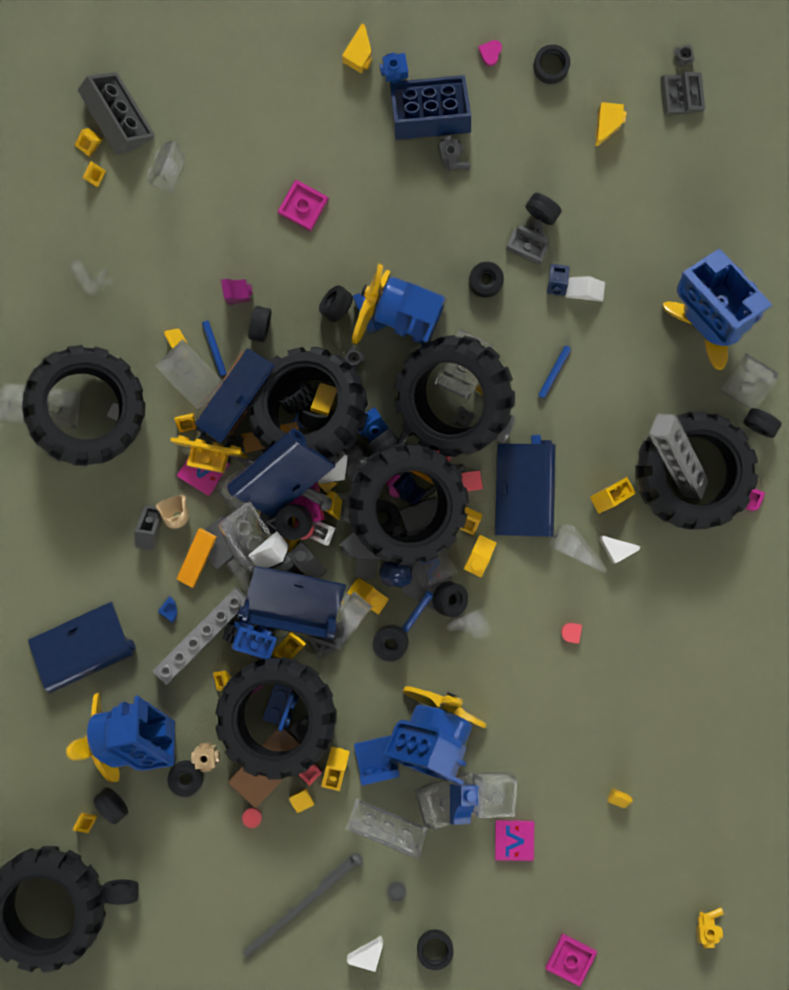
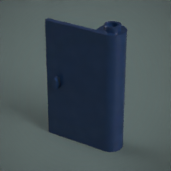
[194,348,276,443]
[227,429,336,517]
[495,440,556,537]
[238,566,346,640]
[28,602,136,694]

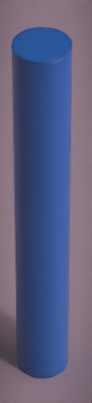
[202,321,227,377]
[538,345,571,399]
[402,591,433,634]

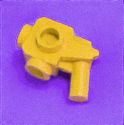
[696,908,724,948]

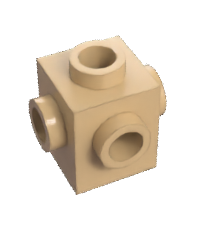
[191,743,220,772]

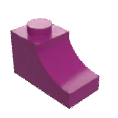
[221,278,254,305]

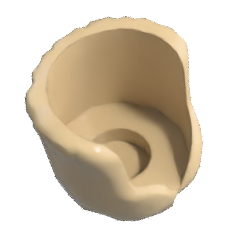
[156,495,189,529]

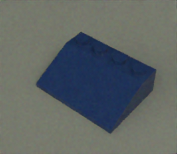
[390,75,472,140]

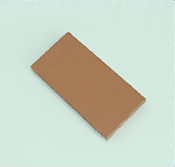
[228,727,301,808]

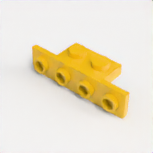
[170,435,247,474]

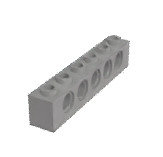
[649,414,709,500]
[153,587,246,684]

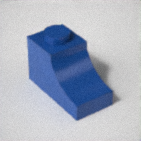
[450,783,478,825]

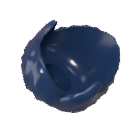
[379,561,412,587]

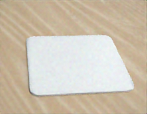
[107,403,119,421]

